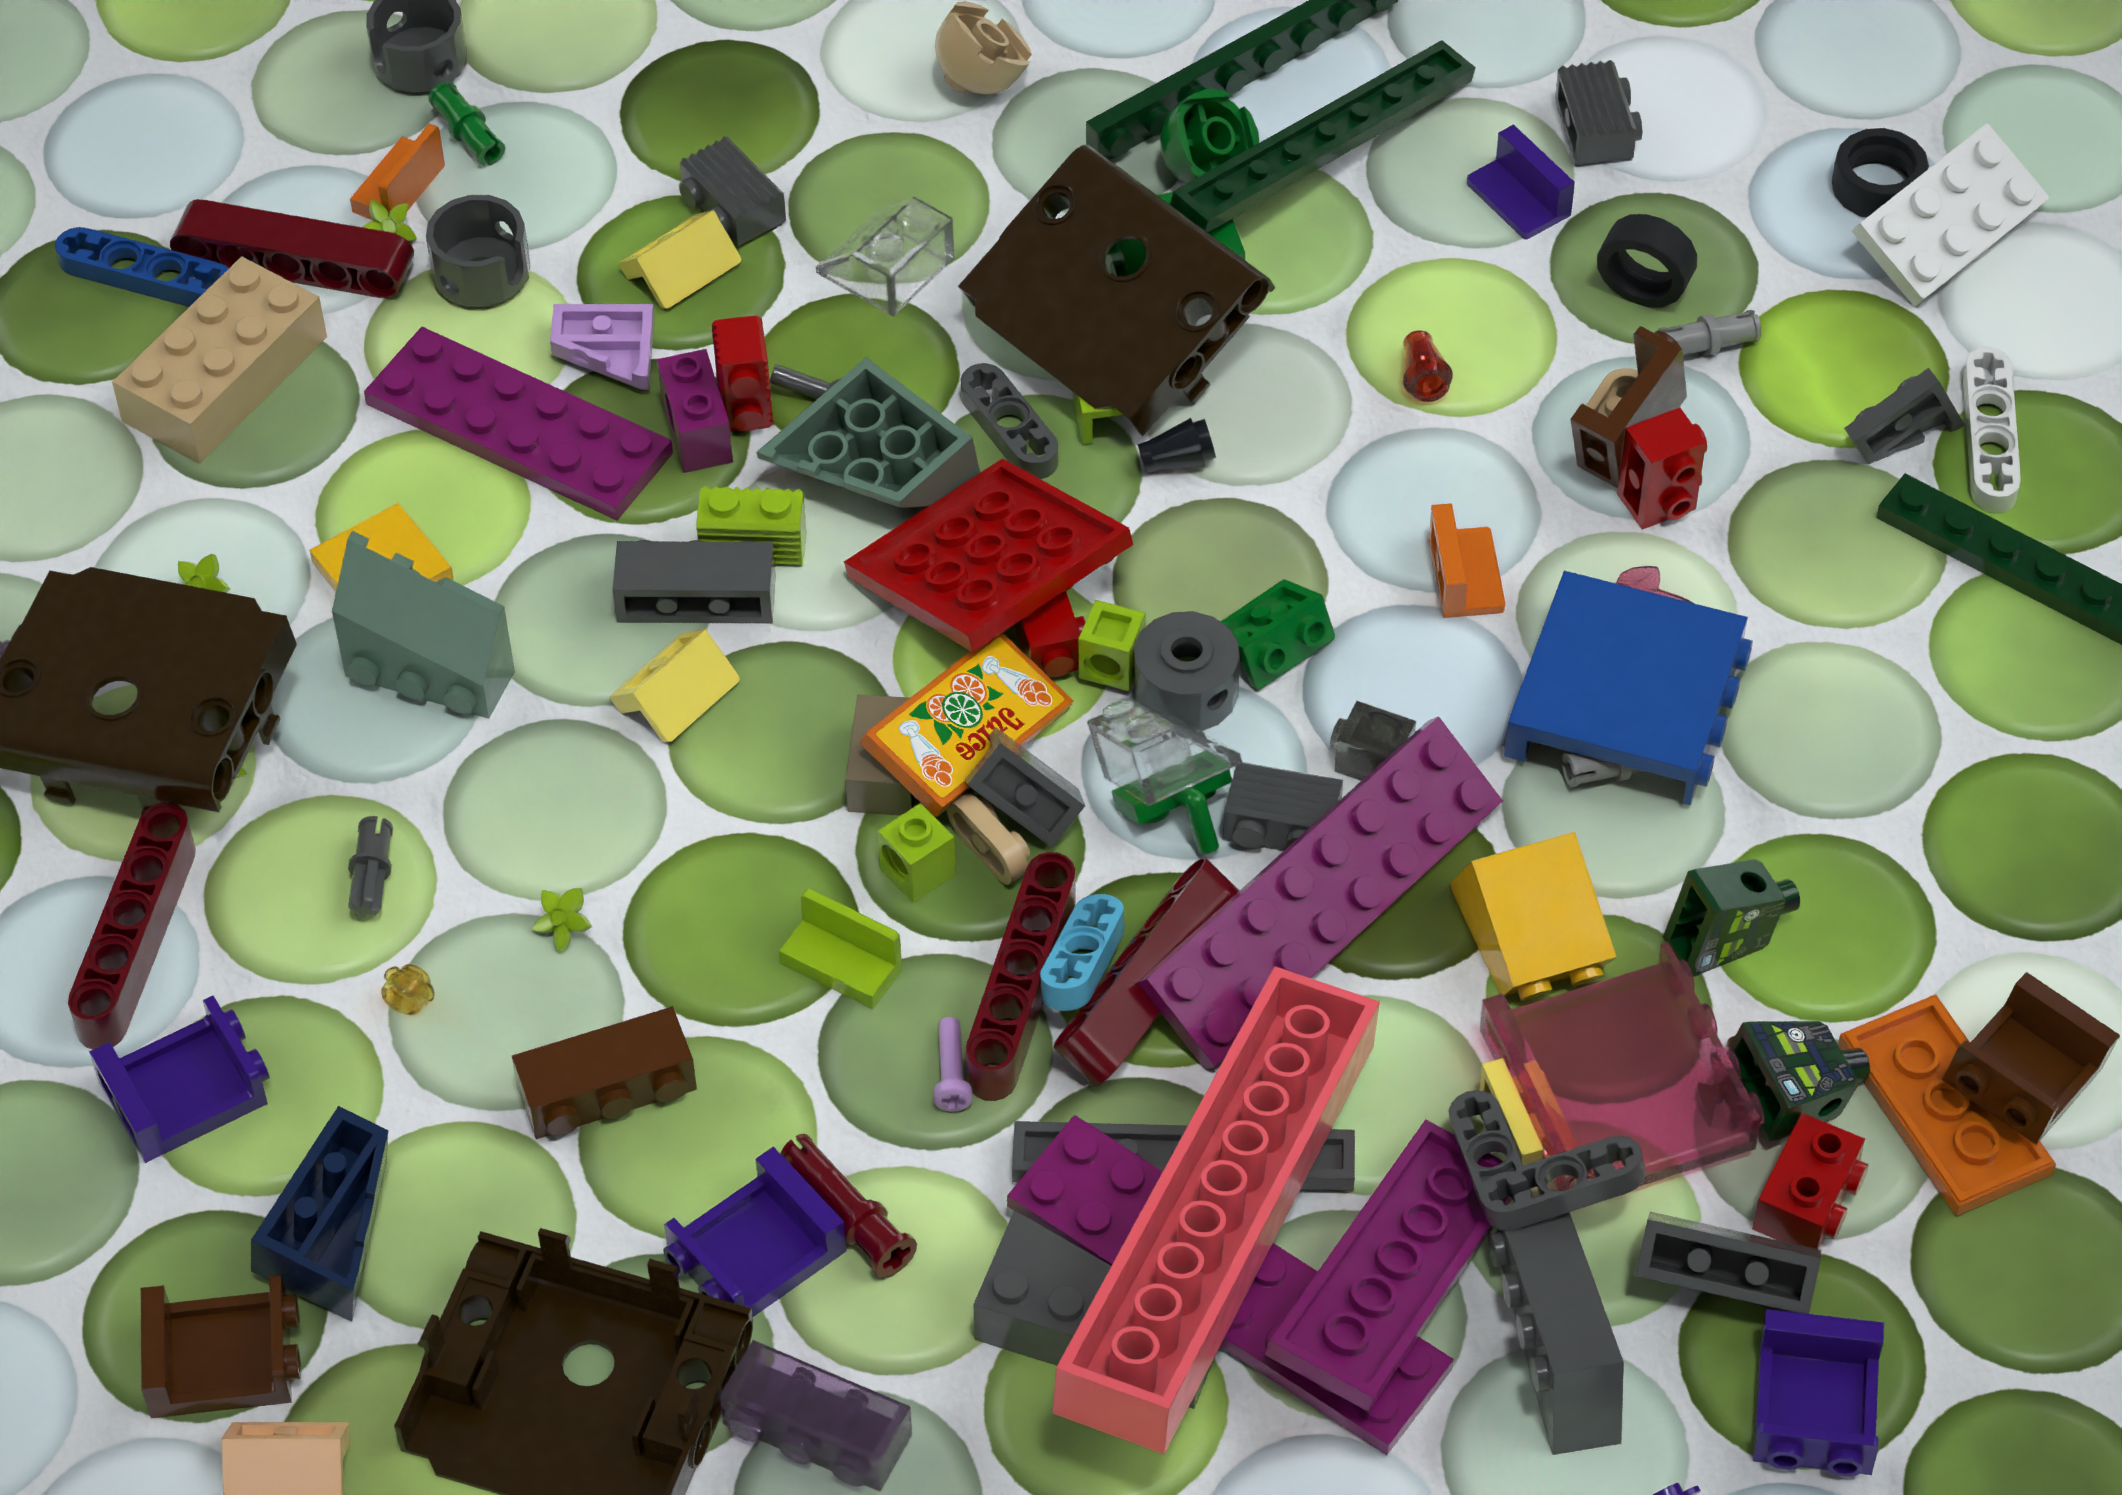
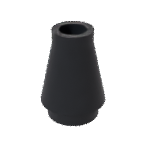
[1137,418,1216,473]

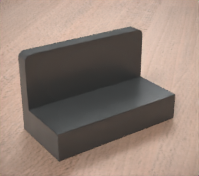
[965,727,1085,847]

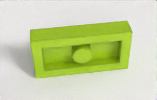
[779,888,902,1009]

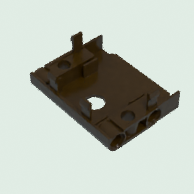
[958,145,1275,436]
[0,567,297,815]
[394,1228,753,1495]

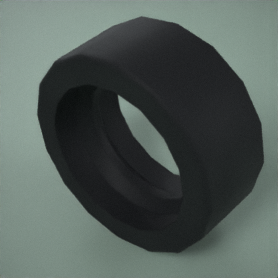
[1832,128,1929,218]
[1597,214,1697,307]

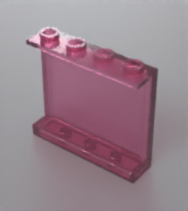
[1480,942,1764,1191]

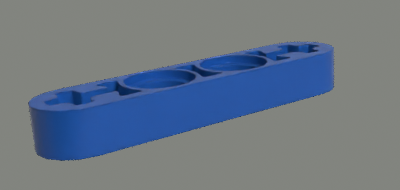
[55,227,229,307]

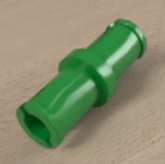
[428,81,506,166]

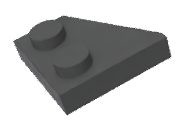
[1844,368,1965,464]

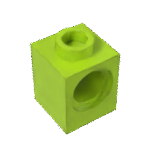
[1078,600,1146,691]
[877,803,956,903]

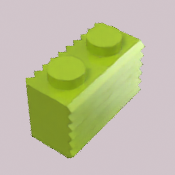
[696,486,807,565]

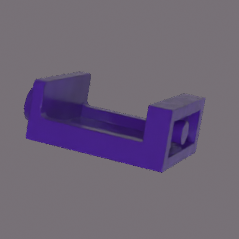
[89,995,270,1163]
[663,1146,847,1317]
[1753,1309,1884,1477]

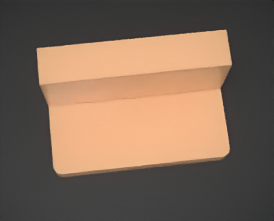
[221,1422,350,1495]

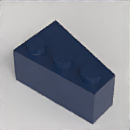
[251,1106,389,1322]

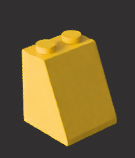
[1450,832,1617,1001]

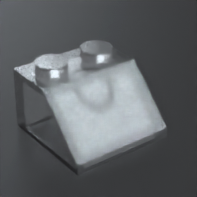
[816,196,954,317]
[1087,700,1243,806]

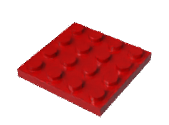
[844,458,1134,652]

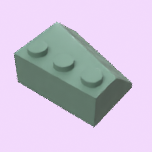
[756,357,980,508]
[332,531,515,719]

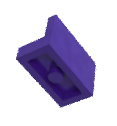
[1467,124,1575,240]

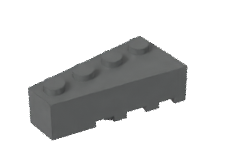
[973,1210,1213,1409]
[1488,1212,1624,1455]

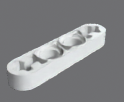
[1963,347,2021,513]

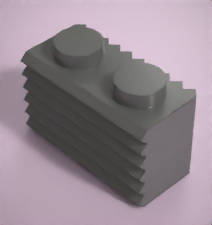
[1555,60,1643,165]
[679,136,786,247]
[1223,761,1343,851]

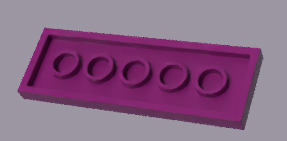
[364,326,673,521]
[1265,1119,1512,1412]

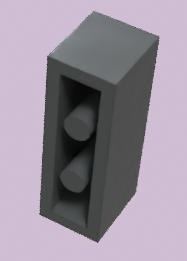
[612,540,776,624]
[1635,1211,1821,1314]

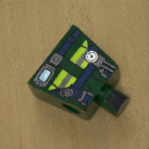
[1663,859,1800,978]
[1723,1021,1870,1142]

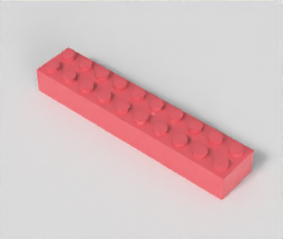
[1053,966,1380,1454]

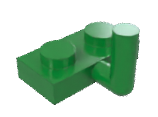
[1111,749,1232,854]

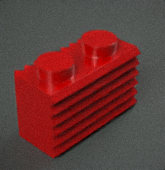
[711,315,774,432]

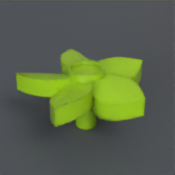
[363,199,417,242]
[178,554,231,593]
[531,888,592,952]

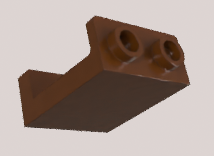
[1570,326,1687,488]
[1942,972,2120,1145]
[140,1275,301,1418]

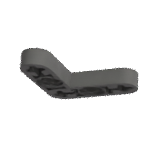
[1448,1090,1646,1231]

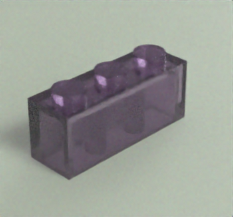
[720,1340,912,1492]

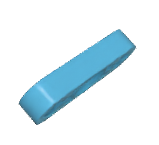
[1040,894,1125,1011]

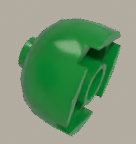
[1160,88,1259,184]

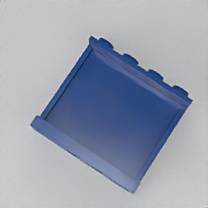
[1504,570,1753,805]

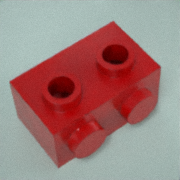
[1617,407,1707,530]
[1752,1113,1869,1249]

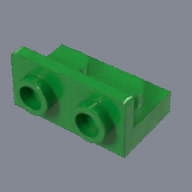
[1220,579,1335,690]

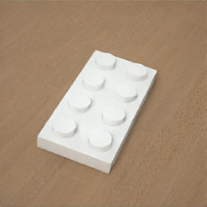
[1851,123,2050,307]

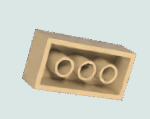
[112,256,327,464]

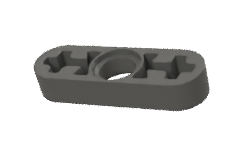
[961,363,1059,479]

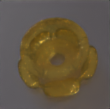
[381,964,435,1015]

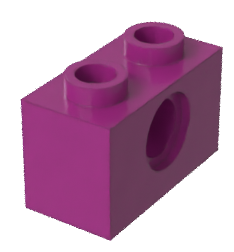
[657,349,733,473]

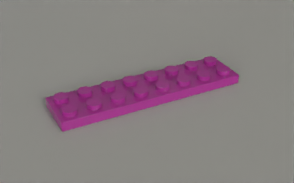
[1138,716,1503,1070]
[1007,1115,1454,1455]

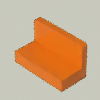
[350,124,445,220]
[1429,503,1505,618]

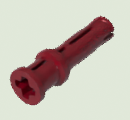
[780,1133,917,1278]

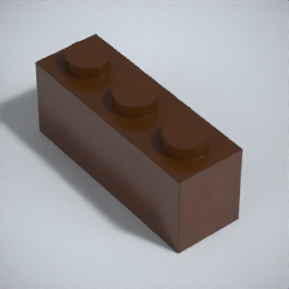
[512,1006,697,1139]

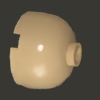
[934,1,1032,95]

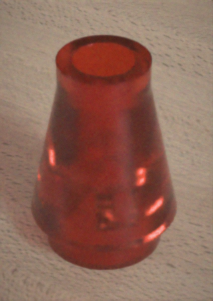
[1403,330,1453,402]

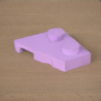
[550,304,655,390]

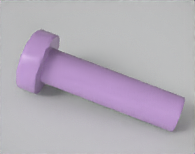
[933,1017,972,1112]

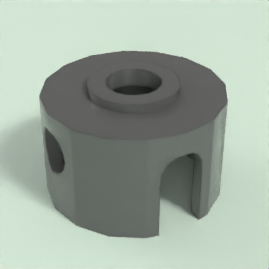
[366,0,467,93]
[426,195,530,307]
[1134,611,1240,733]

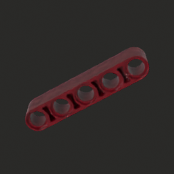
[170,199,414,298]
[68,802,196,1050]
[966,852,1076,1101]
[1053,857,1240,1086]

